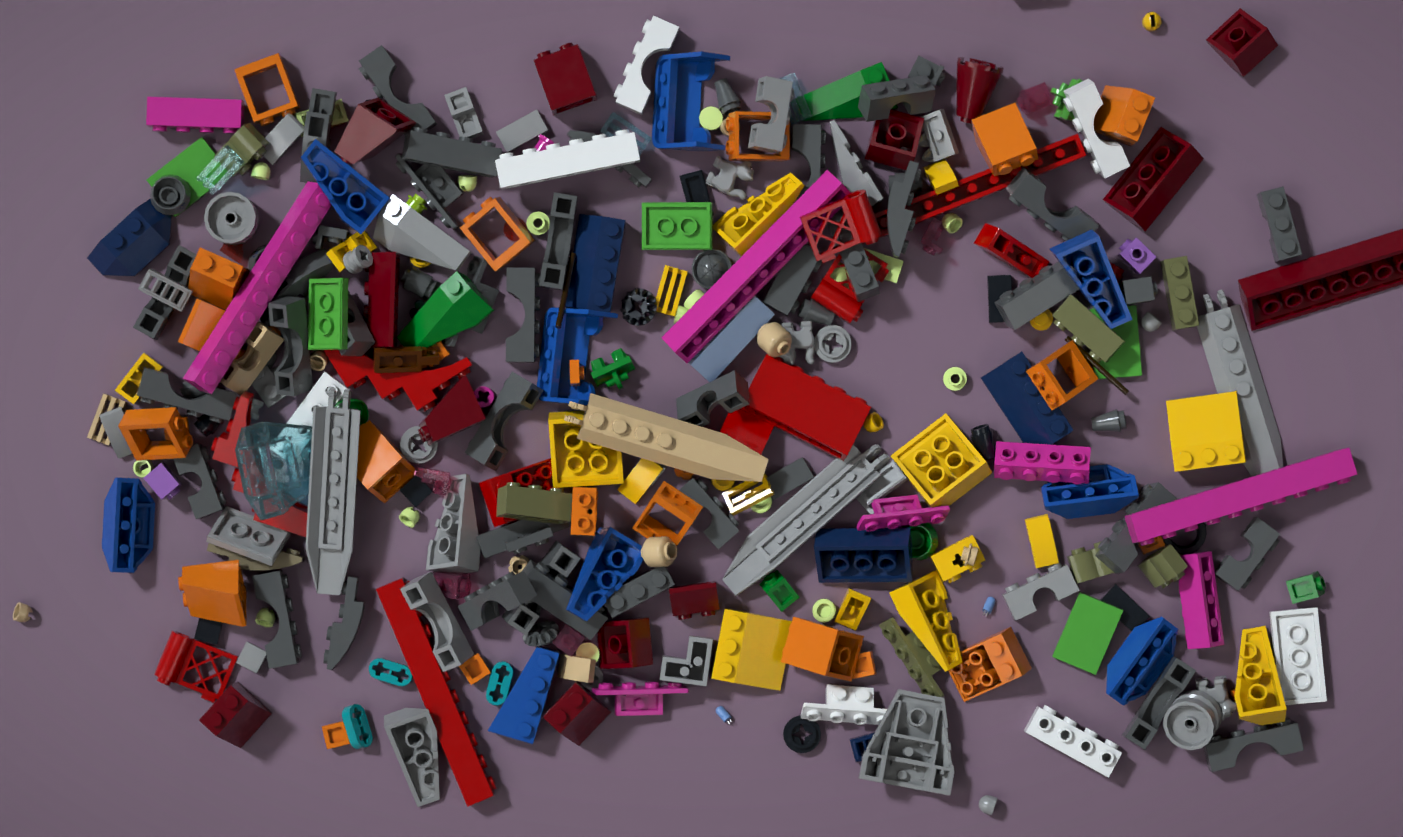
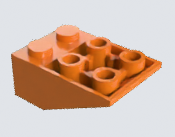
[949,627,1032,702]

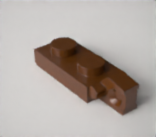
[373,346,440,373]

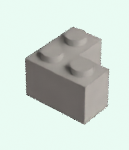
[660,635,713,686]

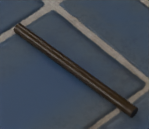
[555,252,576,329]
[1065,336,1129,395]

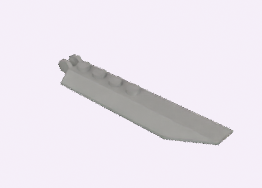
[1197,290,1283,477]
[306,388,361,595]
[722,444,890,596]

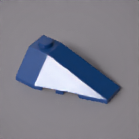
[301,139,390,235]
[566,527,643,621]

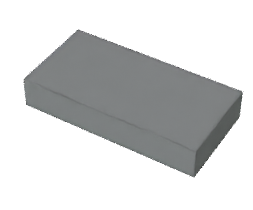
[496,110,548,153]
[860,460,908,507]

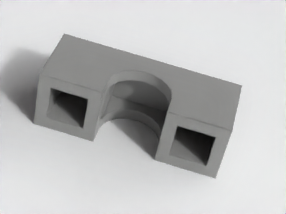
[748,76,794,153]
[1002,562,1080,621]

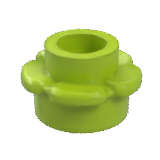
[406,193,427,214]

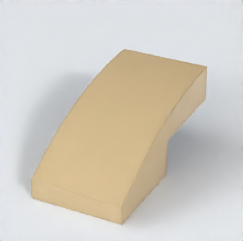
[557,654,596,683]

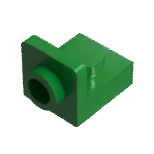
[759,570,800,612]
[1286,571,1326,604]

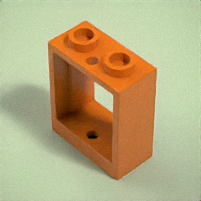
[234,53,300,126]
[725,111,790,162]
[460,197,535,272]
[1026,340,1098,410]
[118,407,193,460]
[632,481,703,547]
[571,487,598,536]

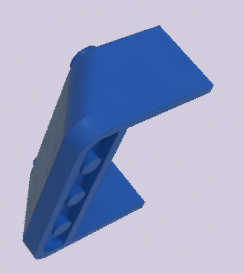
[652,51,730,151]
[537,307,618,406]

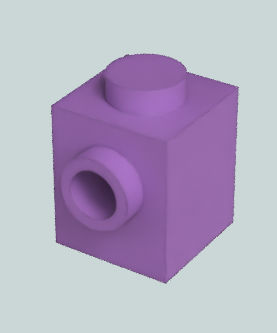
[1117,237,1156,275]
[143,463,183,500]

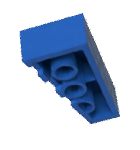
[1049,230,1132,329]
[488,646,560,744]

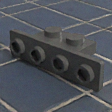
[395,153,464,229]
[441,256,499,348]
[477,520,571,558]

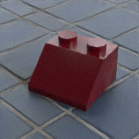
[1206,8,1278,77]
[865,109,924,170]
[669,581,720,620]
[597,618,653,669]

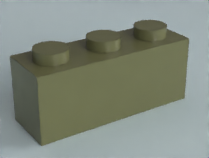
[1160,256,1199,331]
[1052,295,1125,363]
[496,482,572,525]

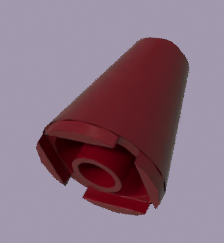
[956,57,1004,124]

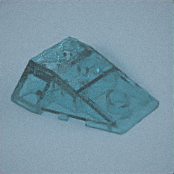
[235,422,312,520]

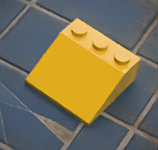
[1166,391,1246,472]
[548,411,624,488]
[890,413,992,507]
[711,608,792,691]

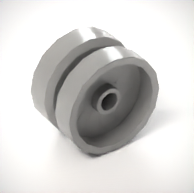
[204,192,260,246]
[1163,690,1222,750]

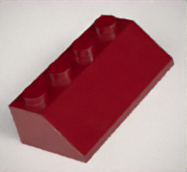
[1103,127,1204,232]
[364,252,400,348]

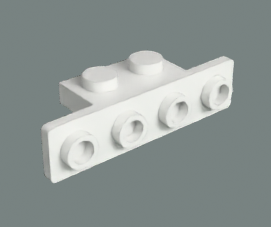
[801,684,887,726]

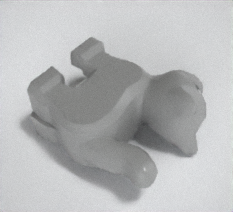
[706,156,754,200]
[779,321,815,365]
[1196,675,1237,721]

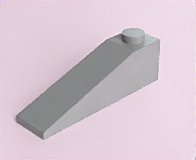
[829,120,883,207]
[373,194,471,271]
[426,474,480,574]
[384,708,440,807]

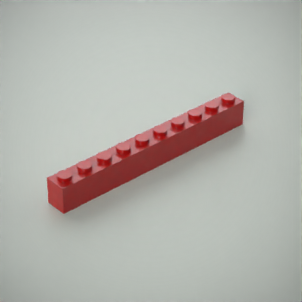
[875,134,1086,239]
[376,577,497,807]

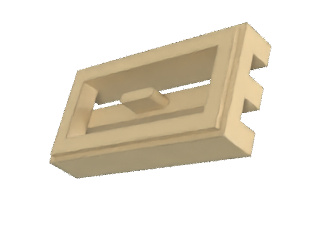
[87,393,126,446]

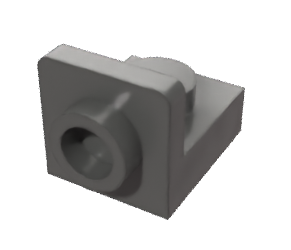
[908,56,946,87]
[312,225,349,250]

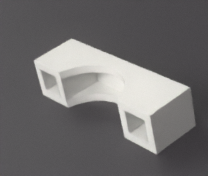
[613,16,679,115]
[1063,78,1130,178]

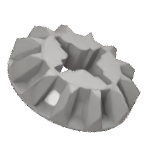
[814,325,851,363]
[400,426,438,464]

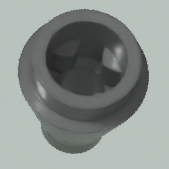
[714,78,741,115]
[798,299,835,326]
[1091,409,1127,432]

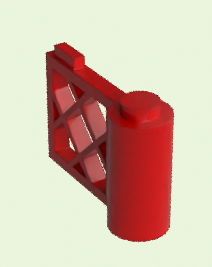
[800,189,882,263]
[811,249,889,323]
[154,631,238,703]

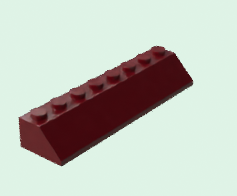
[1238,229,1403,331]

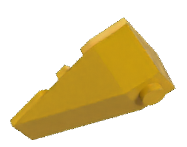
[713,172,805,257]
[889,570,963,672]
[1234,626,1287,725]

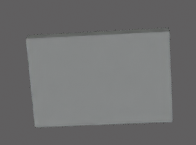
[206,506,291,566]

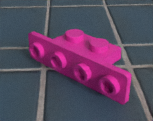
[856,495,950,532]
[592,681,689,716]

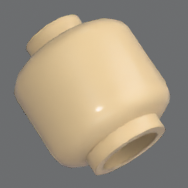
[757,322,792,357]
[641,536,677,567]

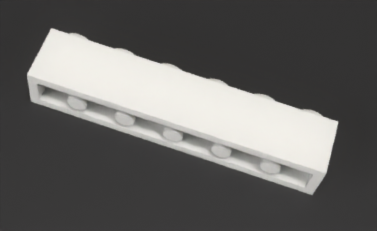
[495,129,640,190]

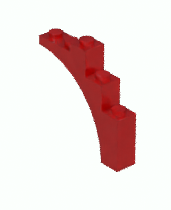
[324,350,473,412]
[211,391,308,537]

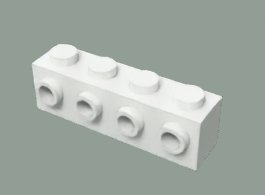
[269,372,349,465]
[1024,705,1122,778]

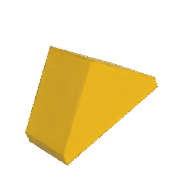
[834,588,871,631]

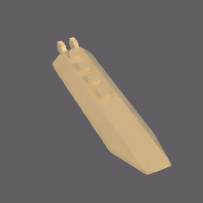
[564,393,768,482]

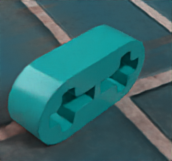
[369,658,413,686]
[486,661,514,705]
[342,704,373,749]

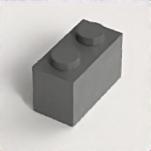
[1118,276,1158,305]

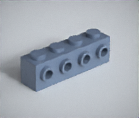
[688,296,775,382]

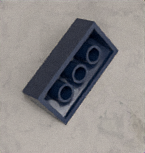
[565,214,626,313]
[981,351,1074,445]
[814,528,913,583]

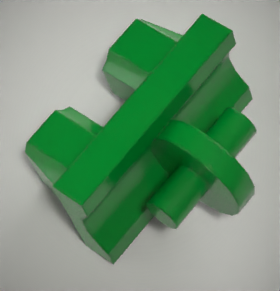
[591,348,635,390]

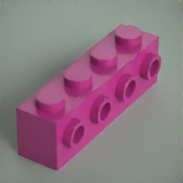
[146,97,244,134]
[994,441,1091,484]
[1178,551,1225,649]

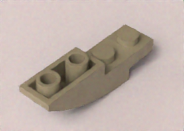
[207,543,305,570]

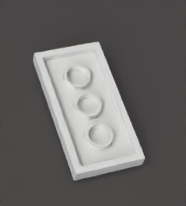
[1269,607,1327,705]

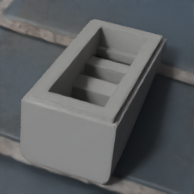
[138,268,193,312]

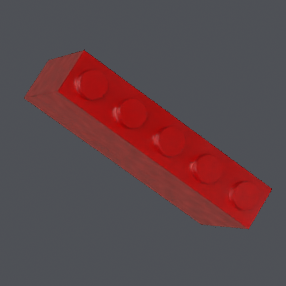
[740,354,871,461]

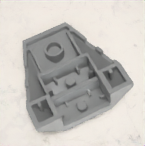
[859,689,954,796]

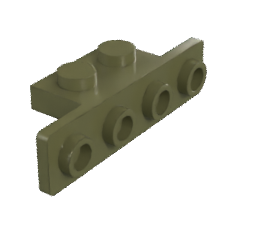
[879,617,944,697]

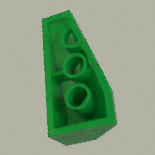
[794,62,898,121]
[397,271,494,348]

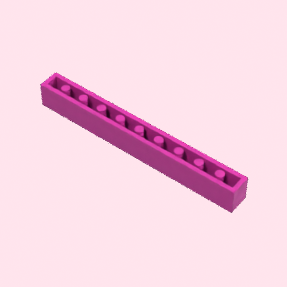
[662,170,851,363]
[183,181,332,394]
[1124,447,1358,546]

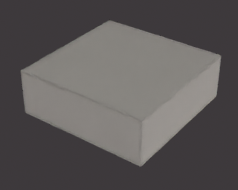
[236,641,266,673]

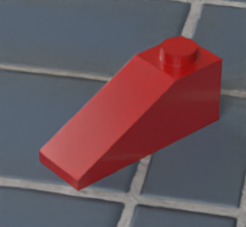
[974,223,1050,278]

